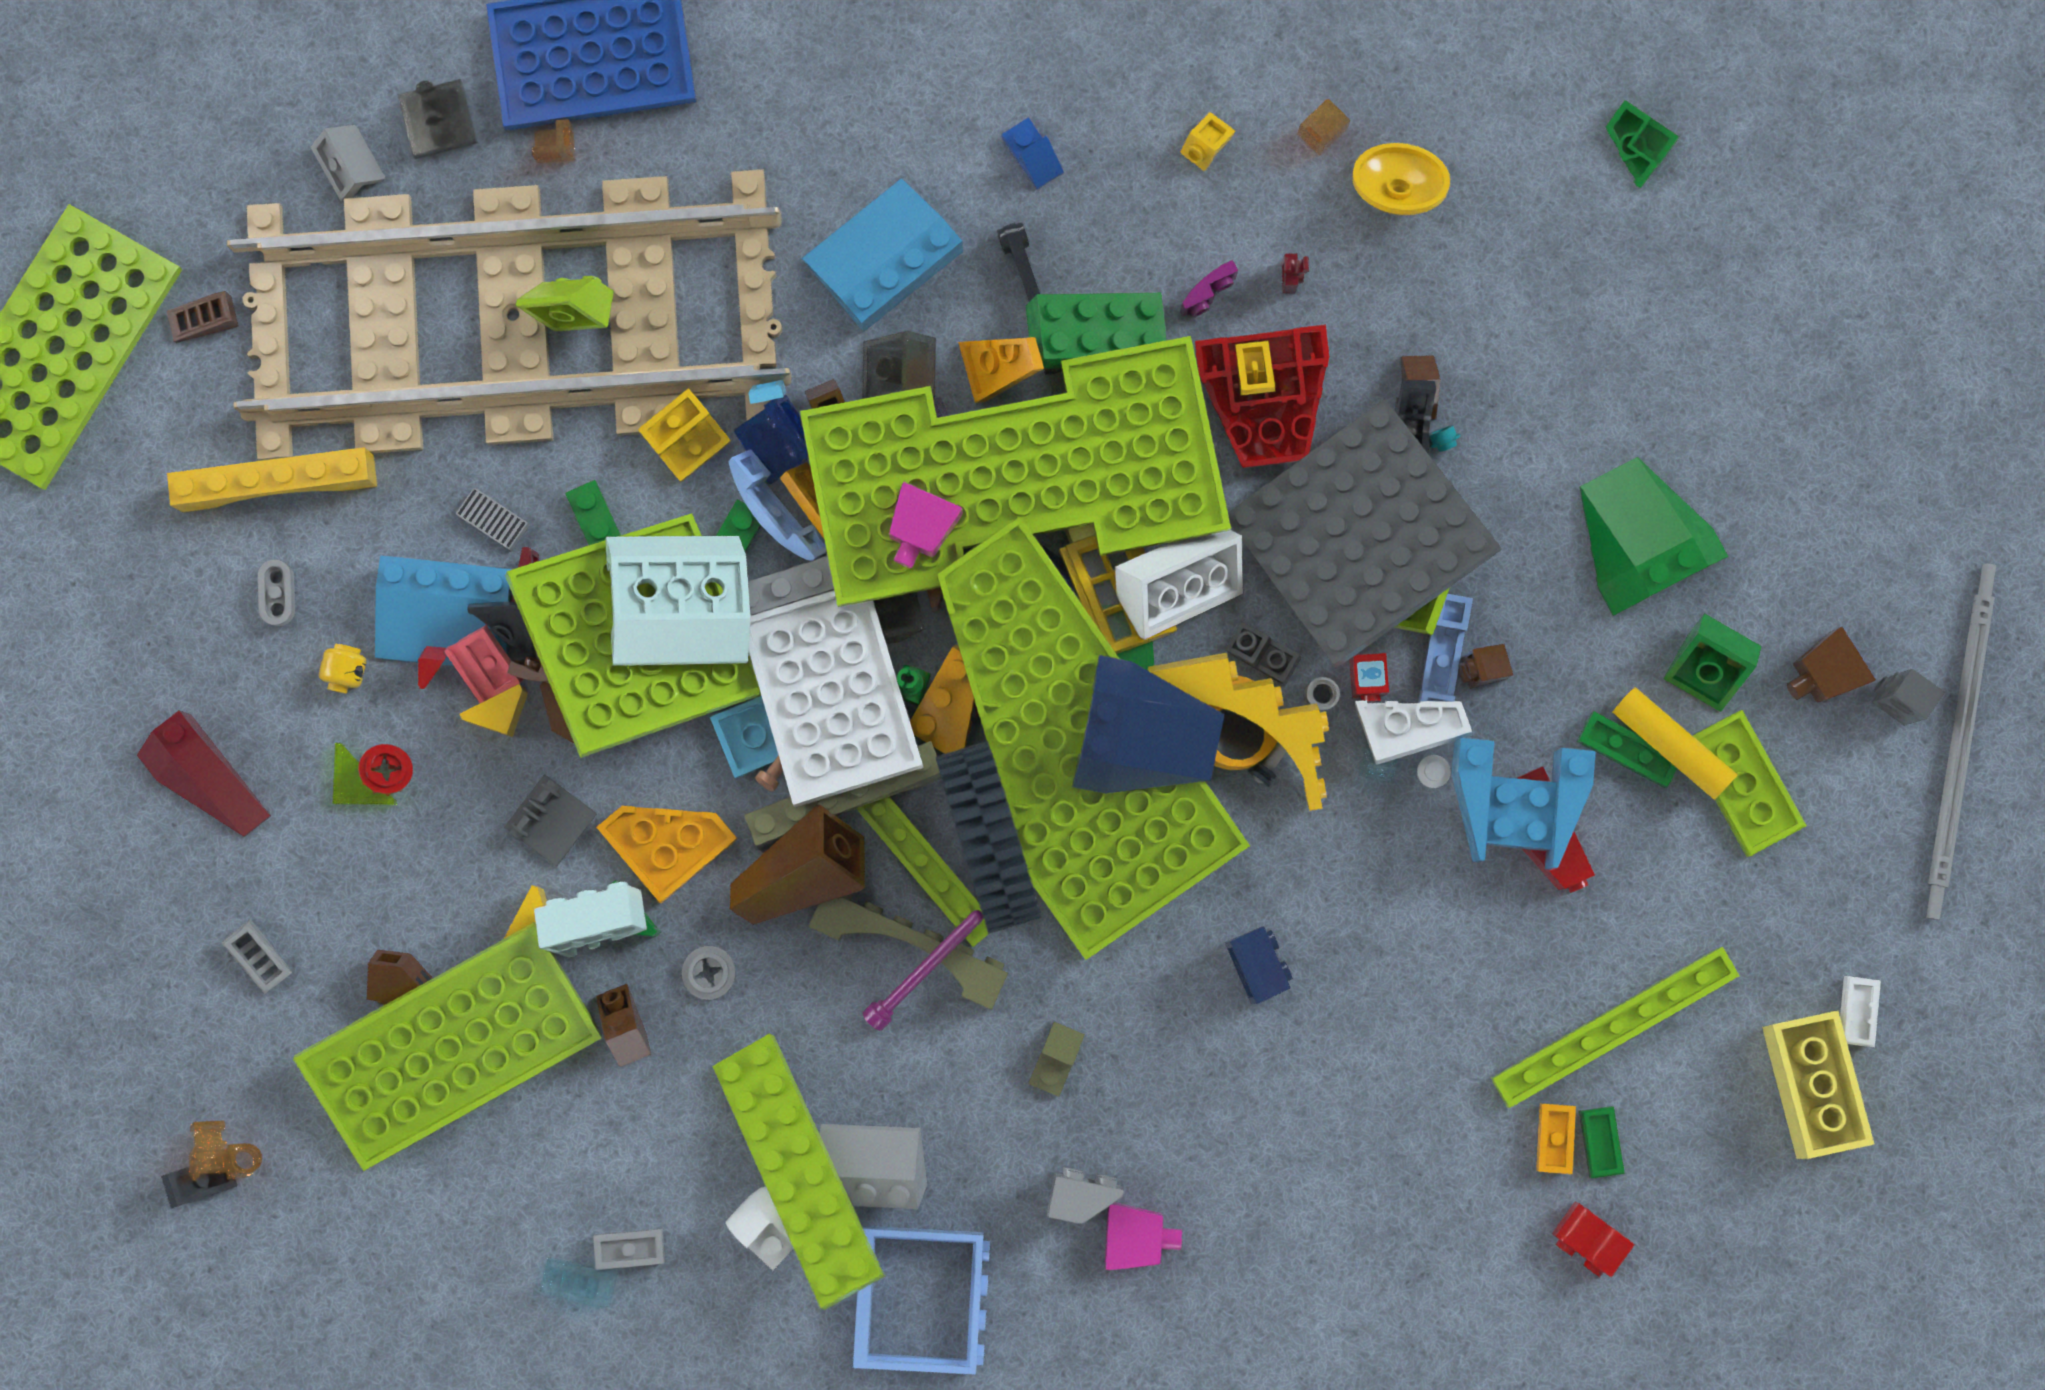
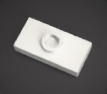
[1840,976,1881,1047]

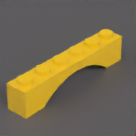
[167,447,377,512]

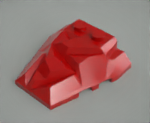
[1194,324,1330,468]

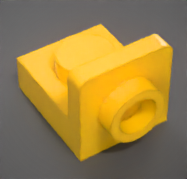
[1180,112,1235,171]

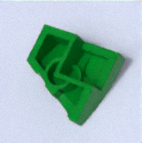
[1605,100,1680,188]

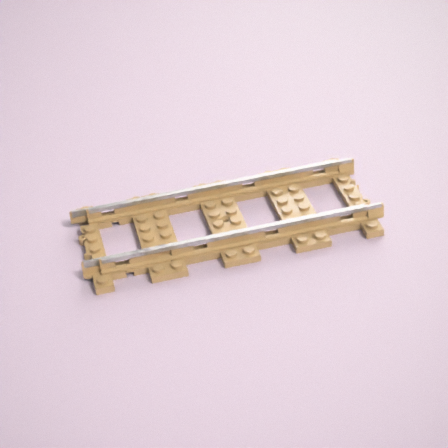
[227,170,792,461]

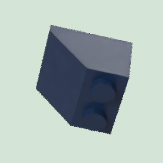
[1224,926,1293,1004]

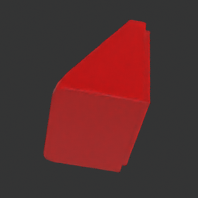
[418,646,447,689]

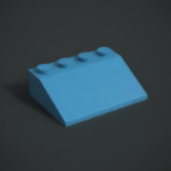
[802,178,963,332]
[375,555,512,666]

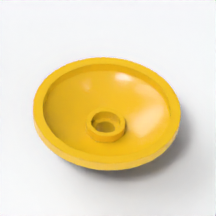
[1352,143,1450,216]

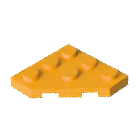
[596,806,738,904]

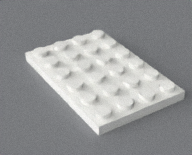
[749,590,924,807]

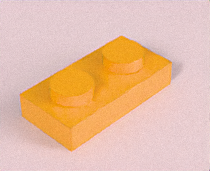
[1536,1103,1576,1174]

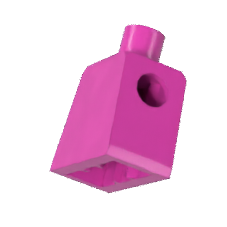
[889,482,963,569]
[1105,1202,1182,1270]

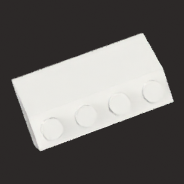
[1115,530,1243,639]

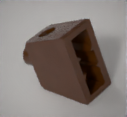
[1787,627,1876,703]

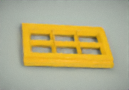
[1059,535,1177,654]

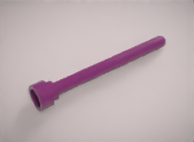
[863,910,984,1031]

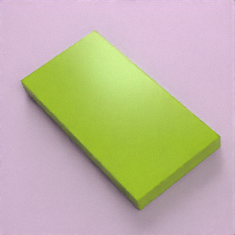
[1692,710,1807,857]

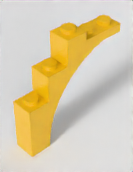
[1148,653,1329,811]

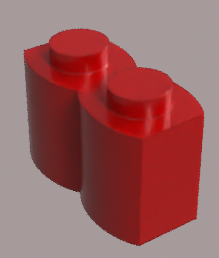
[1552,1201,1635,1278]

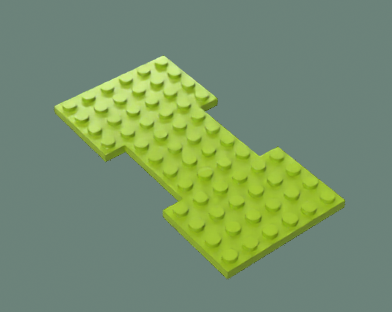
[800,336,1231,607]

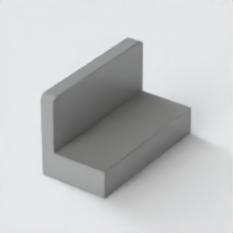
[311,125,385,201]

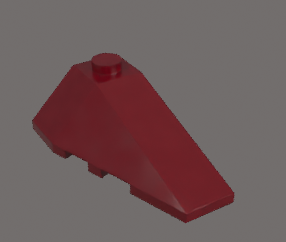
[137,710,271,837]

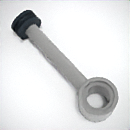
[1248,677,1340,787]

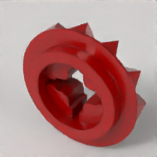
[358,744,413,797]

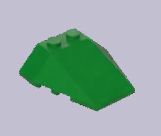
[1579,457,1729,616]

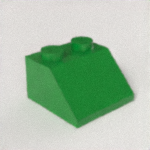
[1664,613,1762,712]

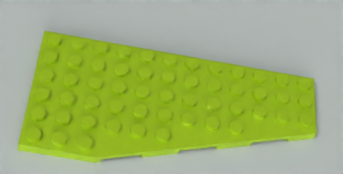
[937,516,1250,960]

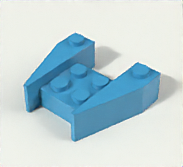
[1451,738,1596,870]

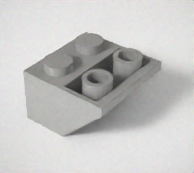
[1047,1167,1124,1224]

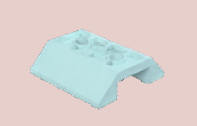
[606,536,751,666]

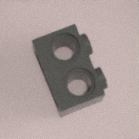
[1872,669,1945,726]

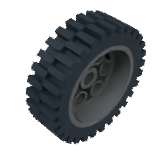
[935,741,1041,934]

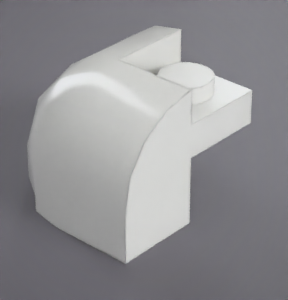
[726,1186,793,1270]

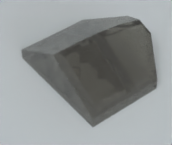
[873,592,926,644]

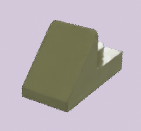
[1028,1022,1085,1097]

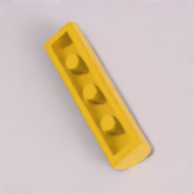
[1612,687,1738,800]

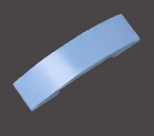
[728,449,827,561]
[1418,594,1473,703]

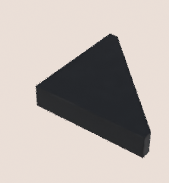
[467,601,537,658]

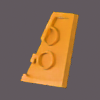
[958,337,1044,403]
[910,645,975,754]

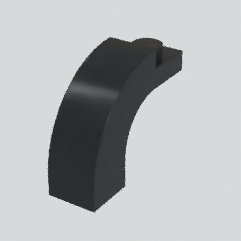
[1395,380,1436,454]

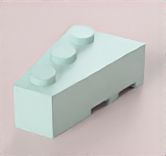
[534,882,647,957]

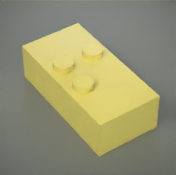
[1762,1011,1874,1159]

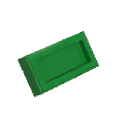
[1579,1106,1625,1178]

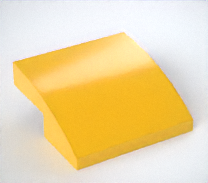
[638,388,731,482]

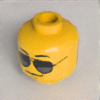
[319,643,367,694]

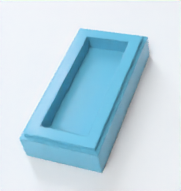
[748,380,786,404]

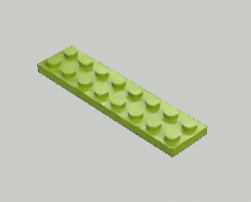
[712,1033,885,1310]

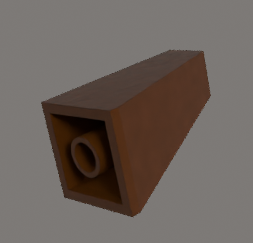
[730,804,865,925]

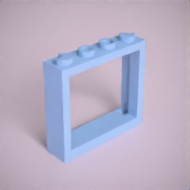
[853,1226,990,1375]

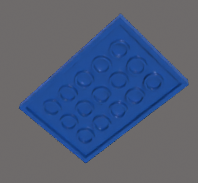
[486,0,697,131]

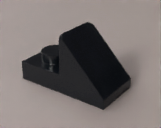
[161,1154,238,1209]

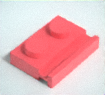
[444,625,523,703]

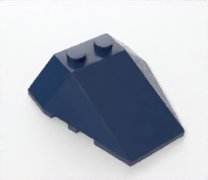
[1072,655,1224,794]

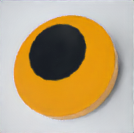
[1207,675,1277,770]

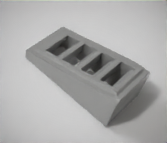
[222,919,292,994]

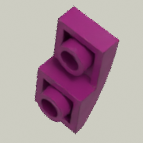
[1180,260,1238,317]

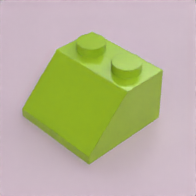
[515,276,614,332]

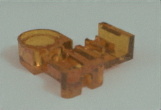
[189,1120,262,1181]

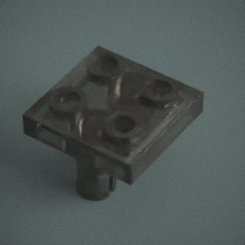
[398,79,478,159]

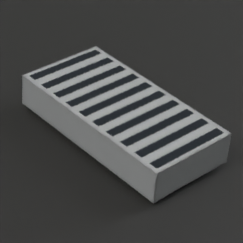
[456,487,530,551]

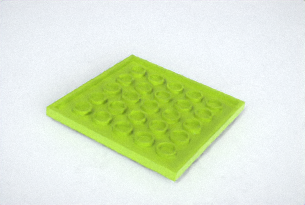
[505,513,761,758]

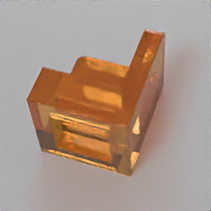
[1297,99,1351,156]
[532,119,575,163]

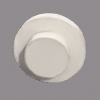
[1417,755,1451,788]

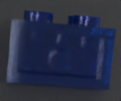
[734,395,809,484]

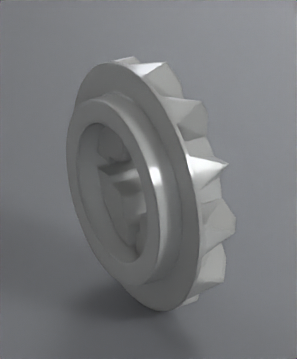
[682,946,736,1000]

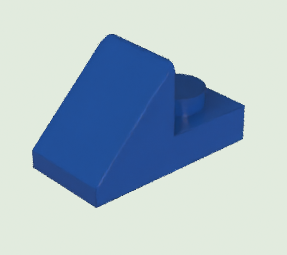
[1002,117,1064,189]

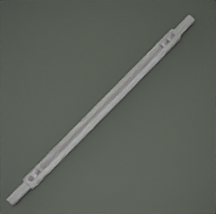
[1926,564,1996,920]

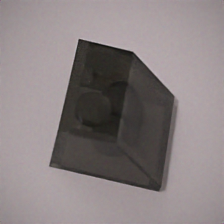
[862,330,936,402]

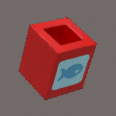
[1349,653,1389,703]

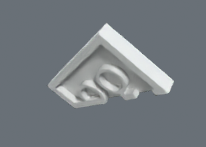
[1355,701,1472,765]

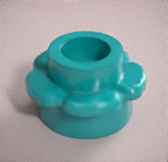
[1429,425,1461,452]

